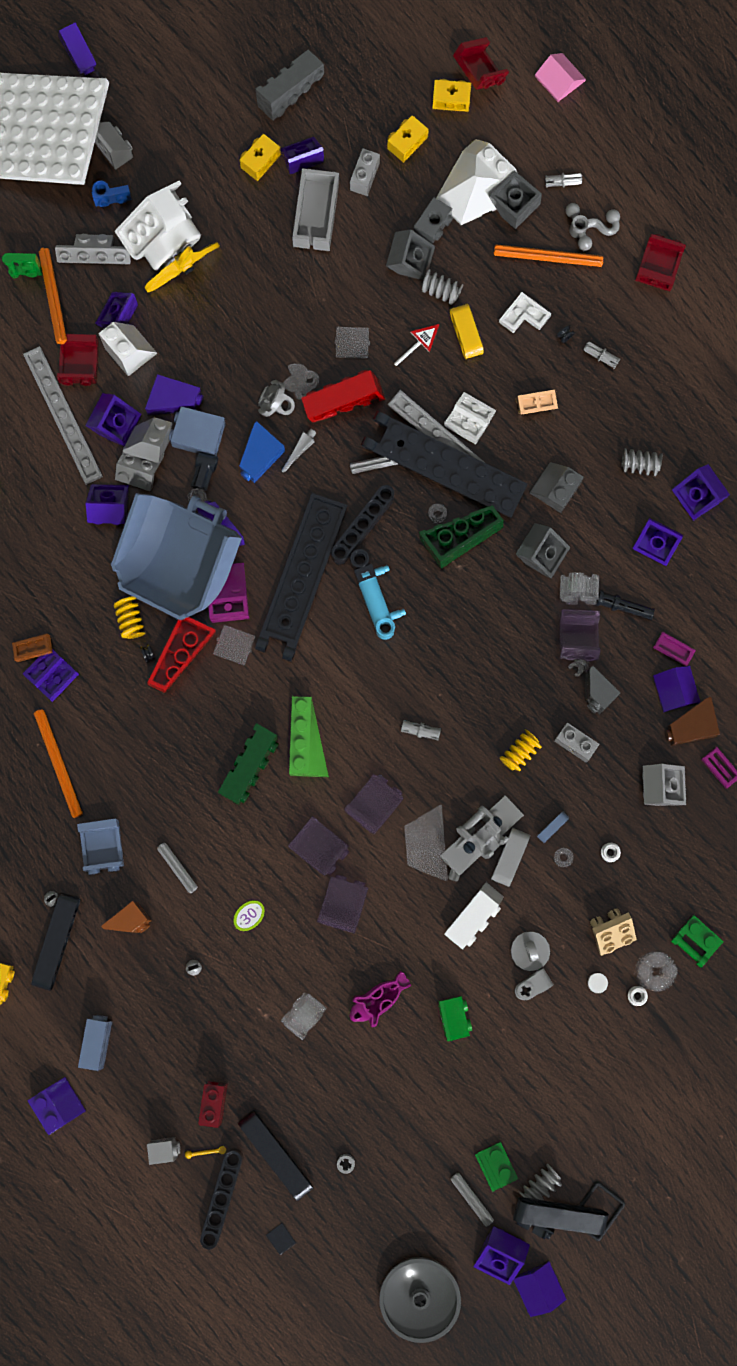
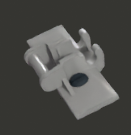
[440,796,524,876]

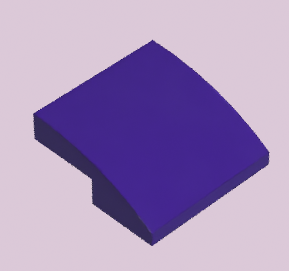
[23,649,79,702]

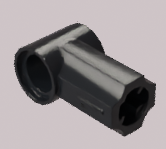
[191,452,218,492]

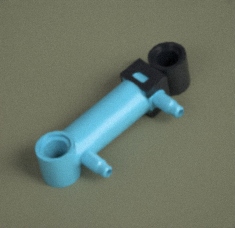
[350,549,406,640]

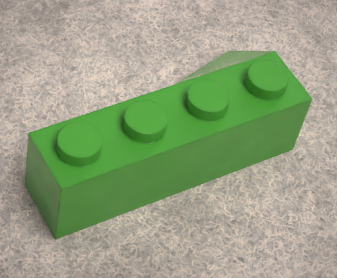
[289,696,329,777]

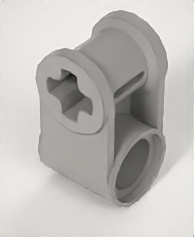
[515,968,554,1000]

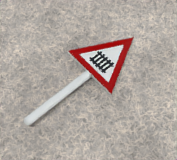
[394,324,439,366]

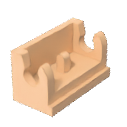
[516,390,558,415]

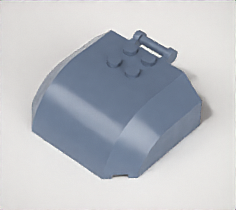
[111,493,242,620]

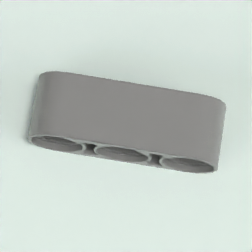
[491,827,531,887]

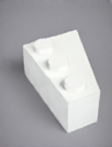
[444,882,504,949]

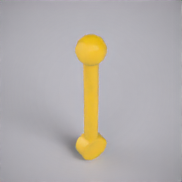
[185,1146,226,1159]

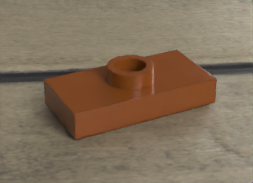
[12,633,53,662]

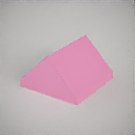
[535,53,586,102]

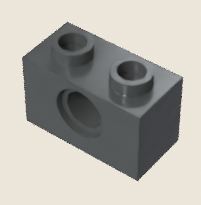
[414,197,453,244]

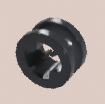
[556,325,575,343]
[140,644,155,663]

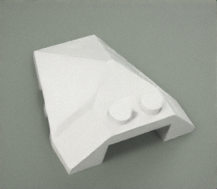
[436,139,518,225]

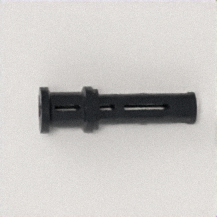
[596,590,655,620]

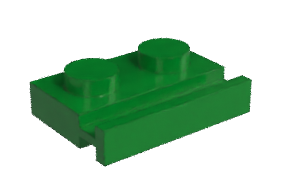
[475,1142,518,1192]

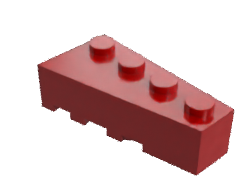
[301,370,386,422]
[148,617,216,693]

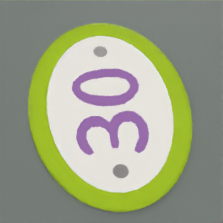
[234,901,265,931]

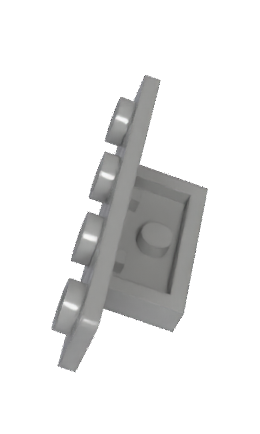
[55,234,131,264]

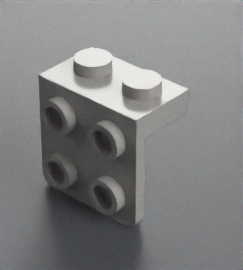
[115,453,164,491]

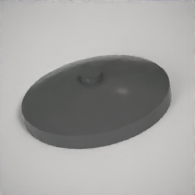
[380,1257,461,1343]

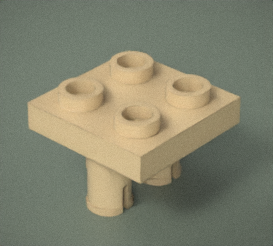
[590,909,637,956]

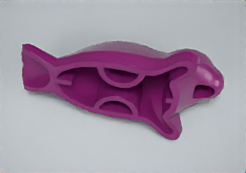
[349,971,411,1027]

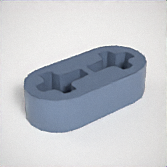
[537,811,569,843]

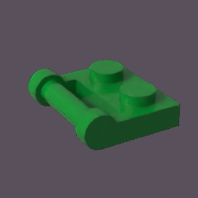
[2,253,42,278]
[671,915,724,968]

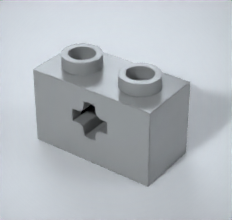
[350,148,380,196]
[554,723,599,762]
[147,1137,180,1165]

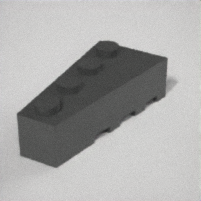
[256,50,324,120]

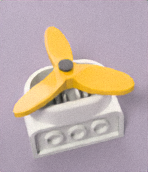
[115,181,220,292]

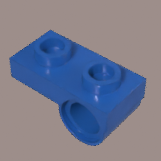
[92,181,132,207]

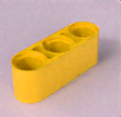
[450,304,484,359]

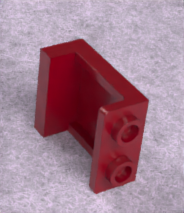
[453,37,509,90]
[635,234,686,292]
[57,334,99,386]
[198,1081,228,1128]

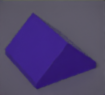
[280,137,324,174]
[95,292,138,329]
[633,518,684,566]
[653,666,701,713]
[514,1261,567,1317]

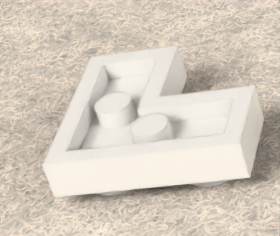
[499,292,551,333]

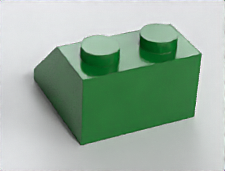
[438,996,472,1042]

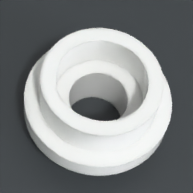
[601,843,621,862]
[628,986,648,1006]

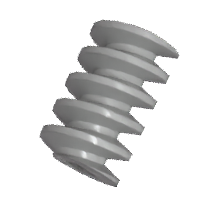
[422,269,463,305]
[622,448,663,476]
[519,1163,562,1200]

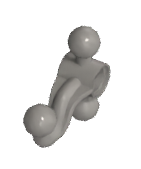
[565,203,620,251]

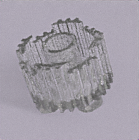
[560,572,599,605]
[635,952,678,992]
[281,992,327,1040]

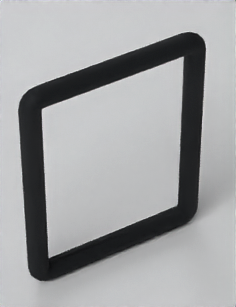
[579,1182,625,1241]

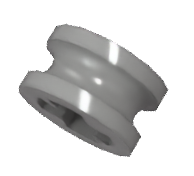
[337,1154,355,1174]

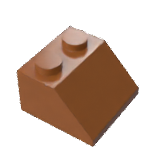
[102,901,152,933]

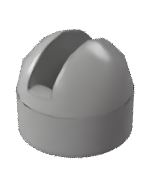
[44,891,59,907]
[186,960,202,976]

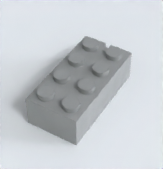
[293,168,339,251]

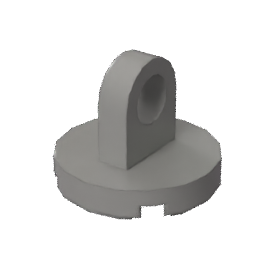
[258,380,295,417]
[511,932,550,971]

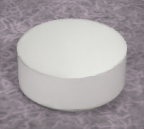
[587,973,608,993]

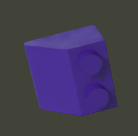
[85,393,141,447]
[672,464,730,520]
[86,484,129,525]
[28,1077,86,1135]
[473,1226,530,1285]

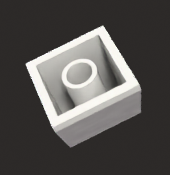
[99,322,157,376]

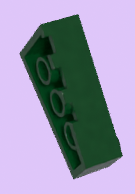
[419,505,503,569]
[218,723,279,805]

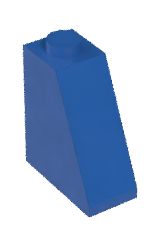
[240,421,285,483]

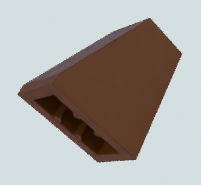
[666,697,720,746]

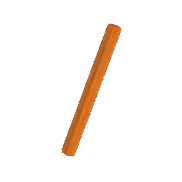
[494,244,603,267]
[39,247,67,344]
[34,709,82,818]

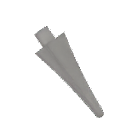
[282,429,316,473]

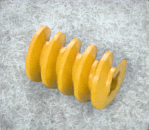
[113,596,145,639]
[500,729,542,771]

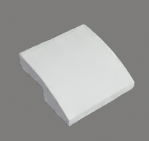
[444,392,496,444]

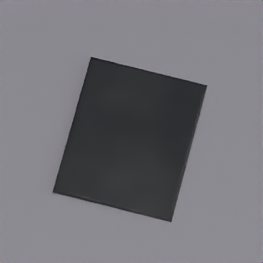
[266,1223,296,1255]

